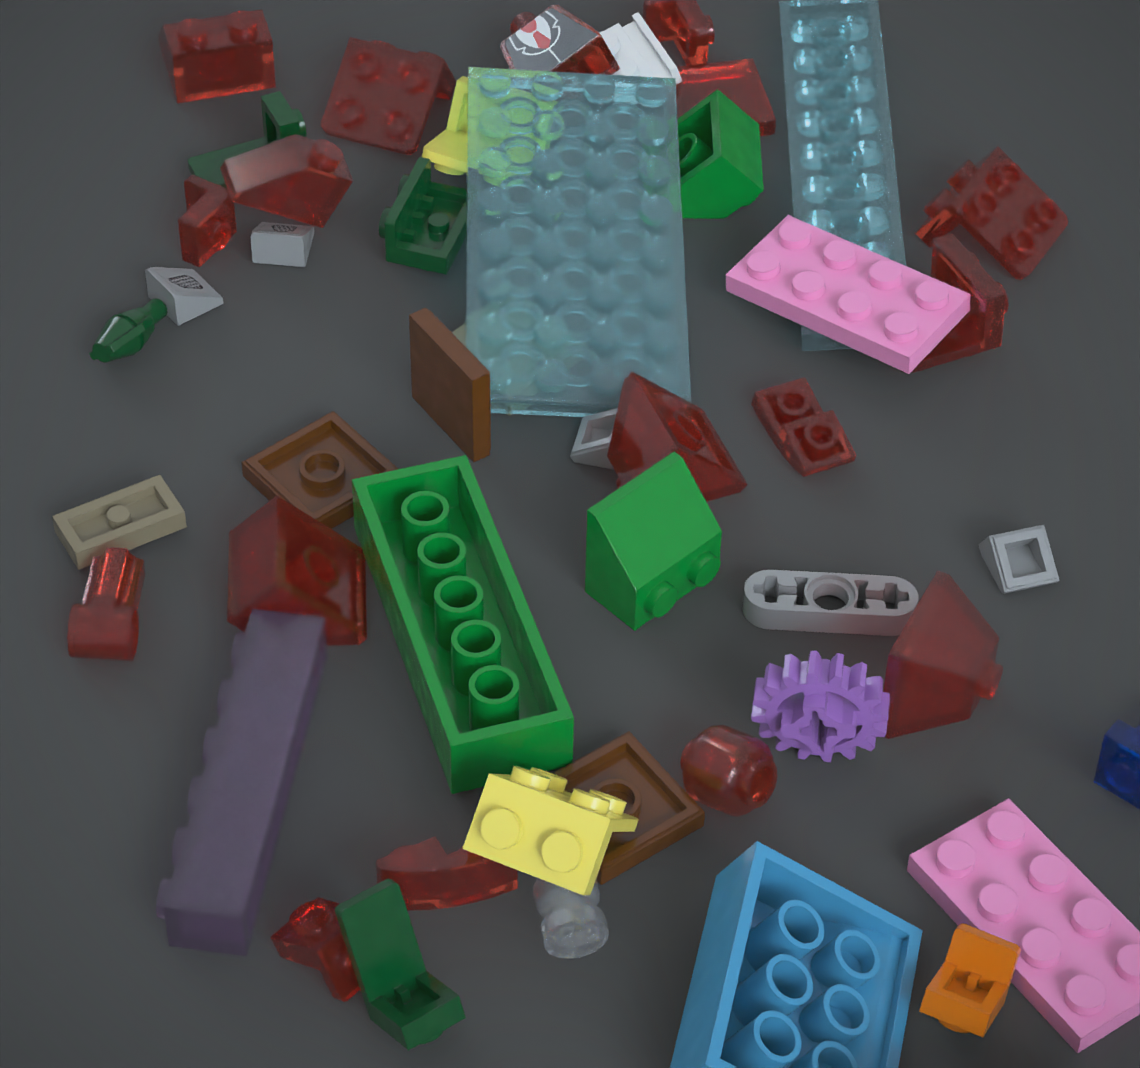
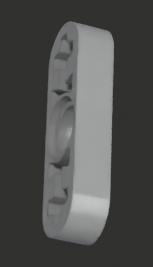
[742,570,919,636]

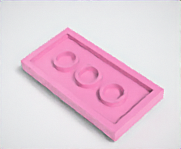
[726,215,971,374]
[907,798,1140,1053]

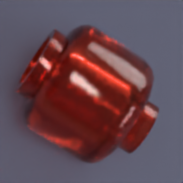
[680,725,778,817]

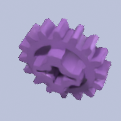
[751,651,890,762]

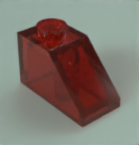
[220,134,353,228]

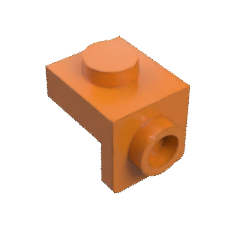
[919,923,1021,1037]

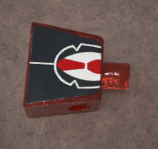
[500,5,621,114]

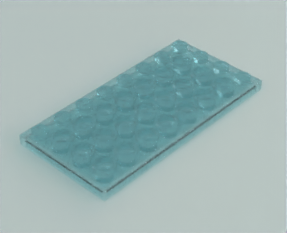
[465,67,692,422]

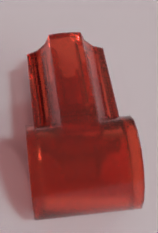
[67,547,145,661]

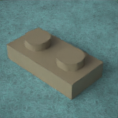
[52,475,187,570]

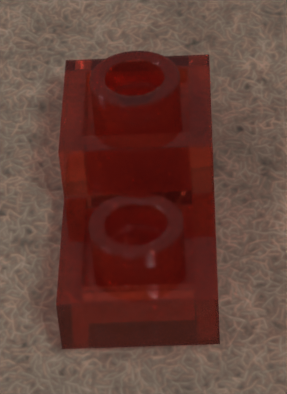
[751,377,857,477]
[376,836,518,911]

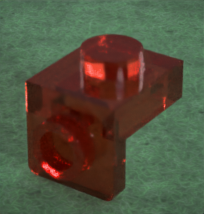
[643,0,715,69]
[178,175,237,268]
[270,897,360,1002]

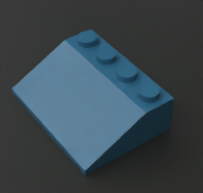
[670,841,923,1068]

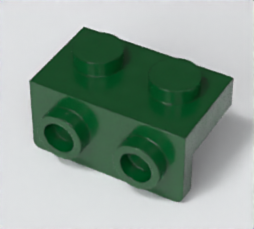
[379,157,481,275]

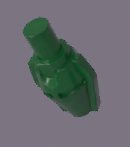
[89,298,168,363]

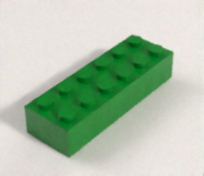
[352,455,574,794]

